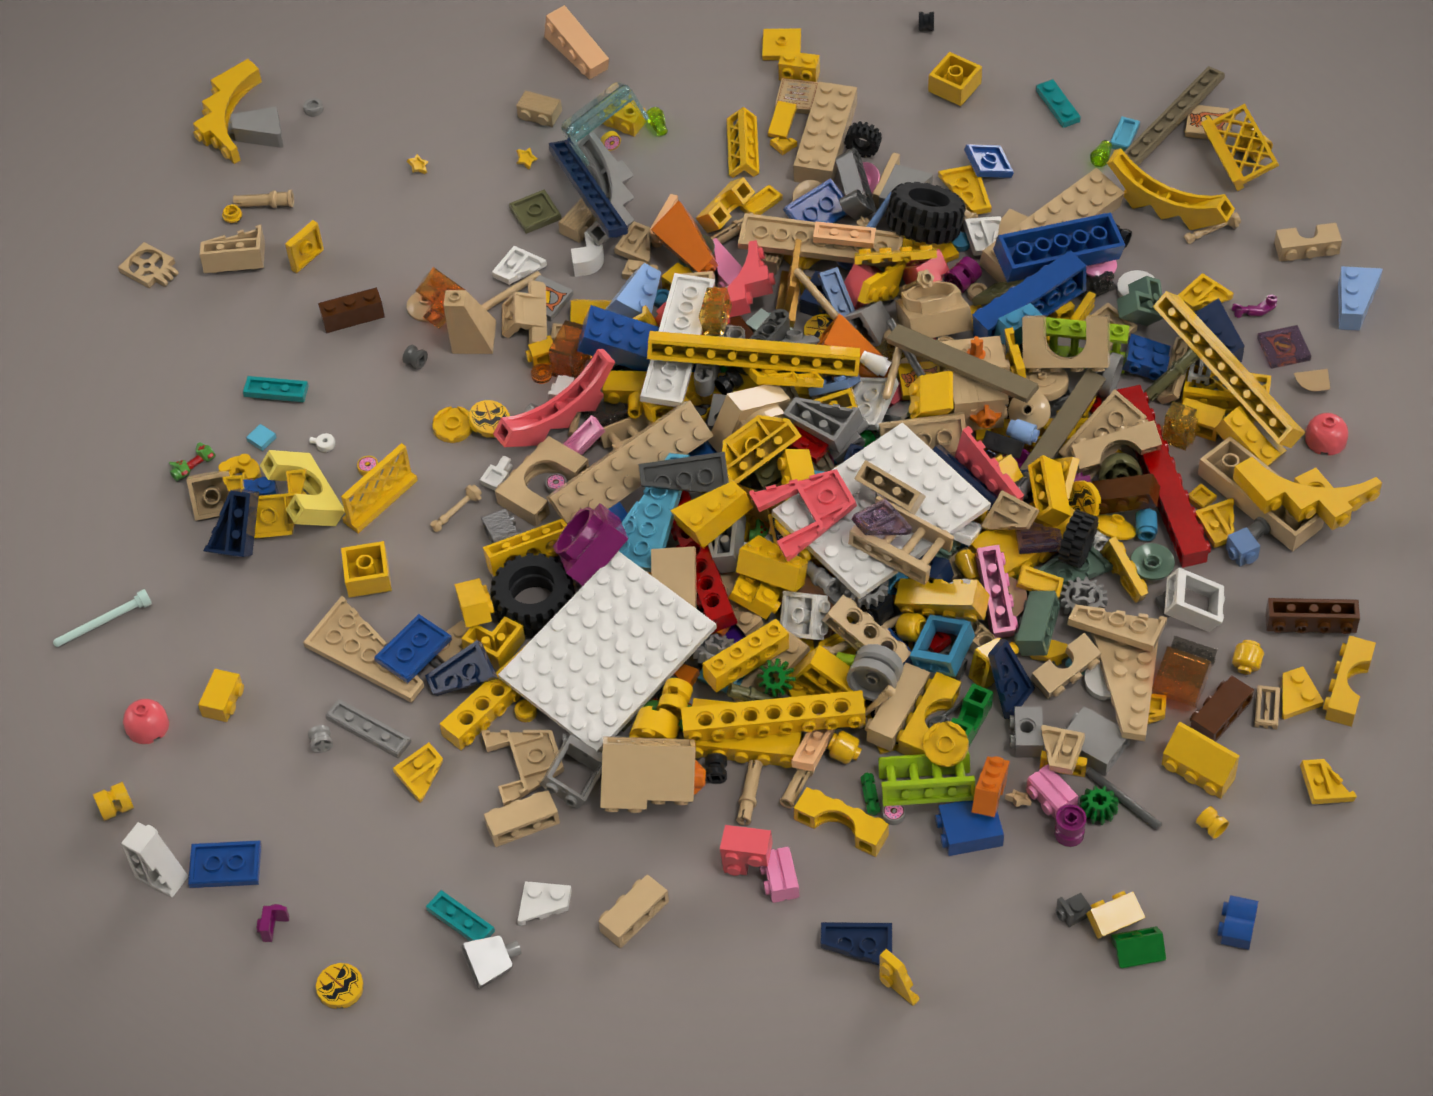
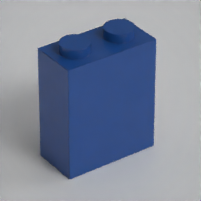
[935,800,1004,856]

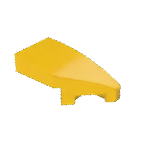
[1030,639,1068,666]

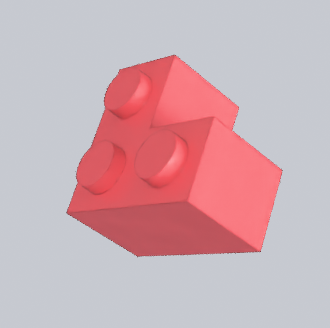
[902,249,949,285]
[844,263,884,310]
[720,825,773,876]

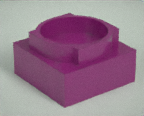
[553,503,629,586]

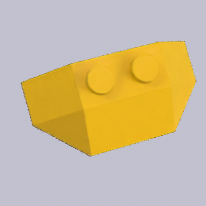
[722,415,801,484]

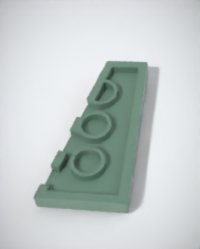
[1026,546,1113,598]

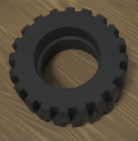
[885,182,966,245]
[490,553,575,638]

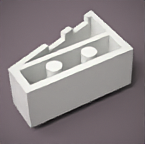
[121,822,189,898]

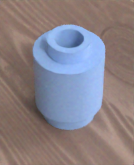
[1006,419,1040,445]

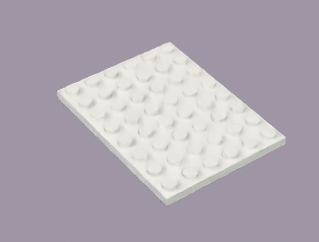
[772,423,991,600]
[498,551,717,752]

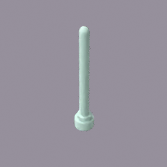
[53,589,152,647]

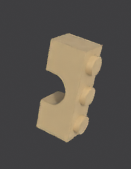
[1274,223,1342,261]
[1031,633,1102,699]

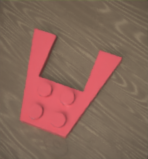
[749,469,857,562]

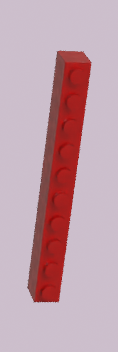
[1117,385,1211,568]

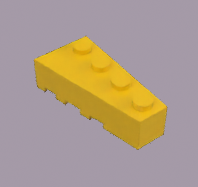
[894,578,990,622]

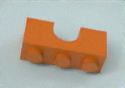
[972,756,1010,817]

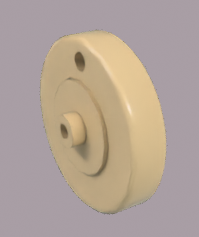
[1025,368,1069,401]

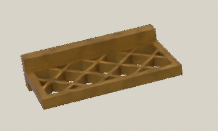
[776,239,802,328]

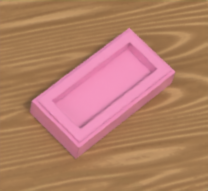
[563,415,605,455]

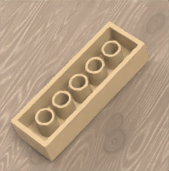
[793,82,857,183]
[1198,436,1324,552]

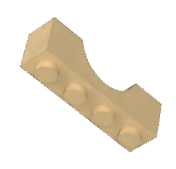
[1071,419,1162,473]

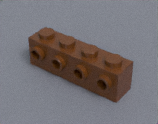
[1265,598,1360,634]

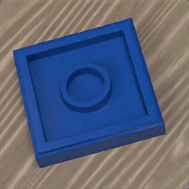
[964,144,1014,178]

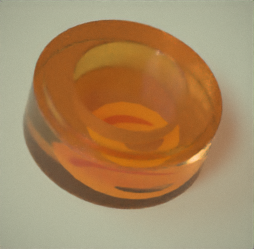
[531,363,552,384]

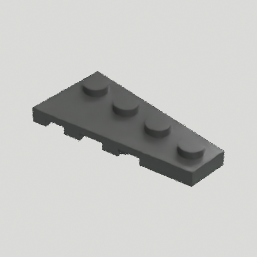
[639,452,729,493]

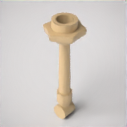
[1184,212,1241,244]
[897,270,934,296]
[430,485,482,532]
[857,685,896,729]

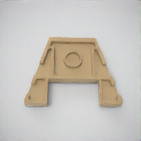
[481,730,564,806]

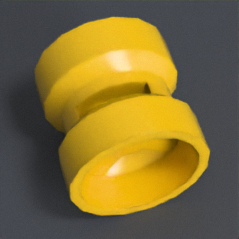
[1196,806,1229,839]

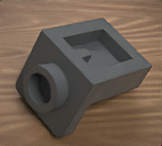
[1055,893,1092,927]

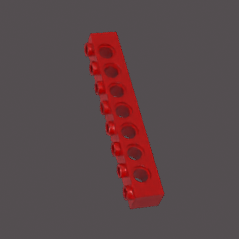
[671,491,738,633]

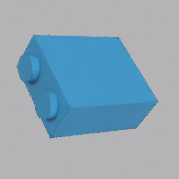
[994,303,1042,353]

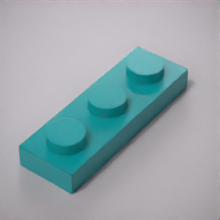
[1036,79,1081,128]
[243,376,309,402]
[426,890,495,941]

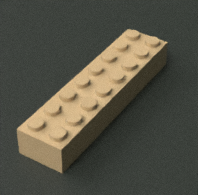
[979,168,1124,282]
[546,400,713,524]

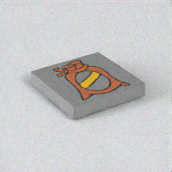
[525,275,574,321]

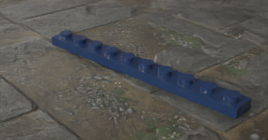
[549,140,628,238]

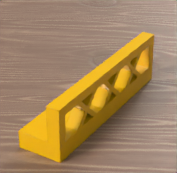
[727,107,759,178]

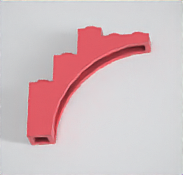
[702,240,776,335]
[493,349,615,447]

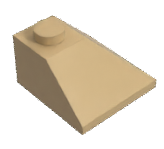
[186,471,230,521]

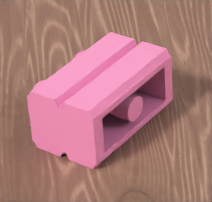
[1026,764,1078,820]
[759,847,800,903]

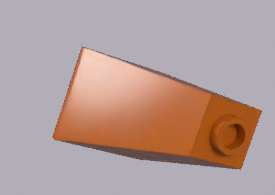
[651,200,719,272]
[816,314,891,378]

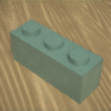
[1015,591,1061,656]

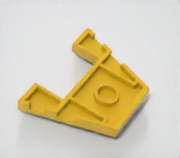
[743,367,824,388]
[222,469,307,538]

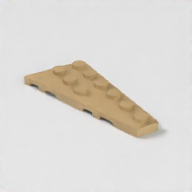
[303,596,424,703]
[1091,633,1159,741]

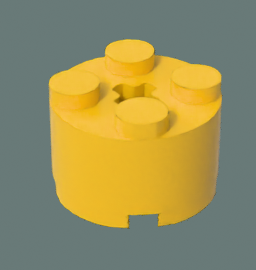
[629,706,680,739]

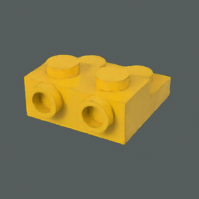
[728,573,786,620]

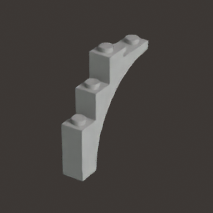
[578,132,635,246]

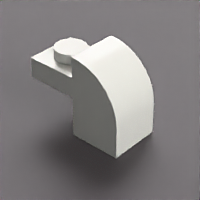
[571,231,604,277]

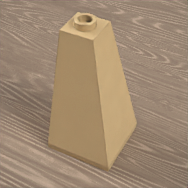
[444,290,496,354]

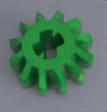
[757,658,796,697]
[1079,785,1119,825]

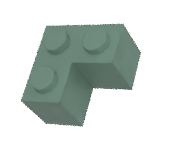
[1117,276,1164,326]

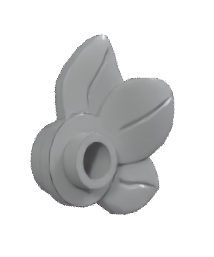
[780,329,820,344]

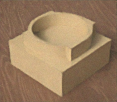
[895,280,973,338]
[708,385,790,452]

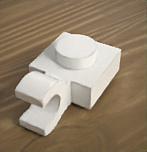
[480,456,513,491]

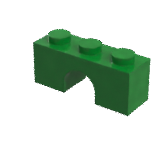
[951,683,993,747]

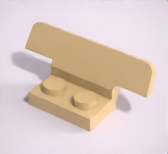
[502,281,547,344]

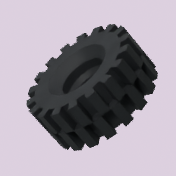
[1058,510,1099,569]

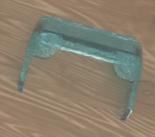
[561,82,649,166]

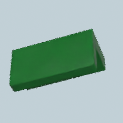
[1111,926,1166,968]

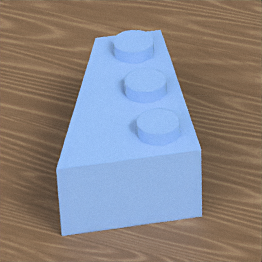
[605,263,661,318]
[1338,266,1383,331]

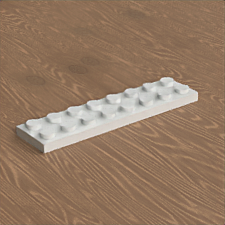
[640,273,715,407]

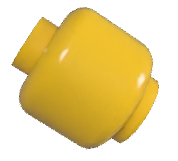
[895,613,927,642]
[1232,640,1264,675]
[827,731,862,764]

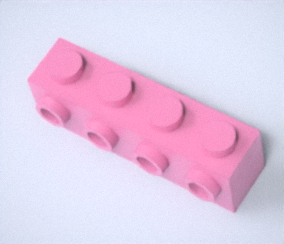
[975,545,1018,639]

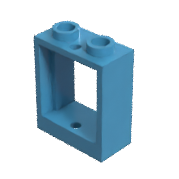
[910,615,975,677]

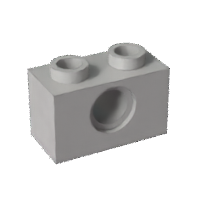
[1010,707,1044,757]

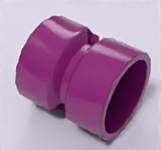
[944,256,982,294]
[1054,804,1086,847]

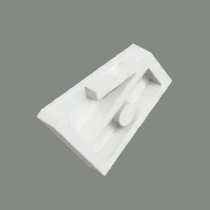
[963,216,1001,256]
[492,246,547,285]
[518,881,572,926]

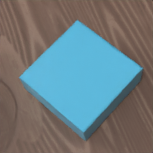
[246,424,277,451]

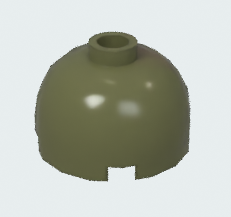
[1098,453,1142,480]

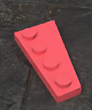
[955,426,1024,500]

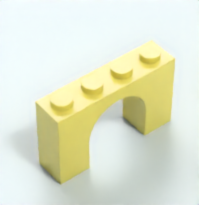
[260,450,345,526]

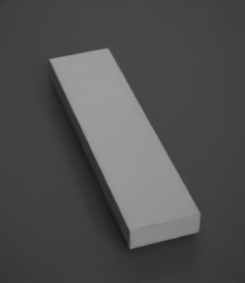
[325,699,411,758]

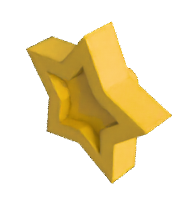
[516,148,538,170]
[406,154,429,174]

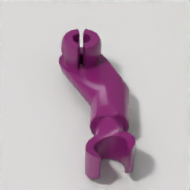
[1231,294,1278,318]

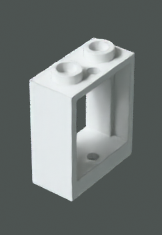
[1164,568,1225,632]

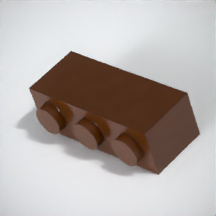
[318,287,385,333]
[1092,474,1160,514]
[1190,675,1254,742]

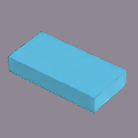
[1109,116,1140,151]

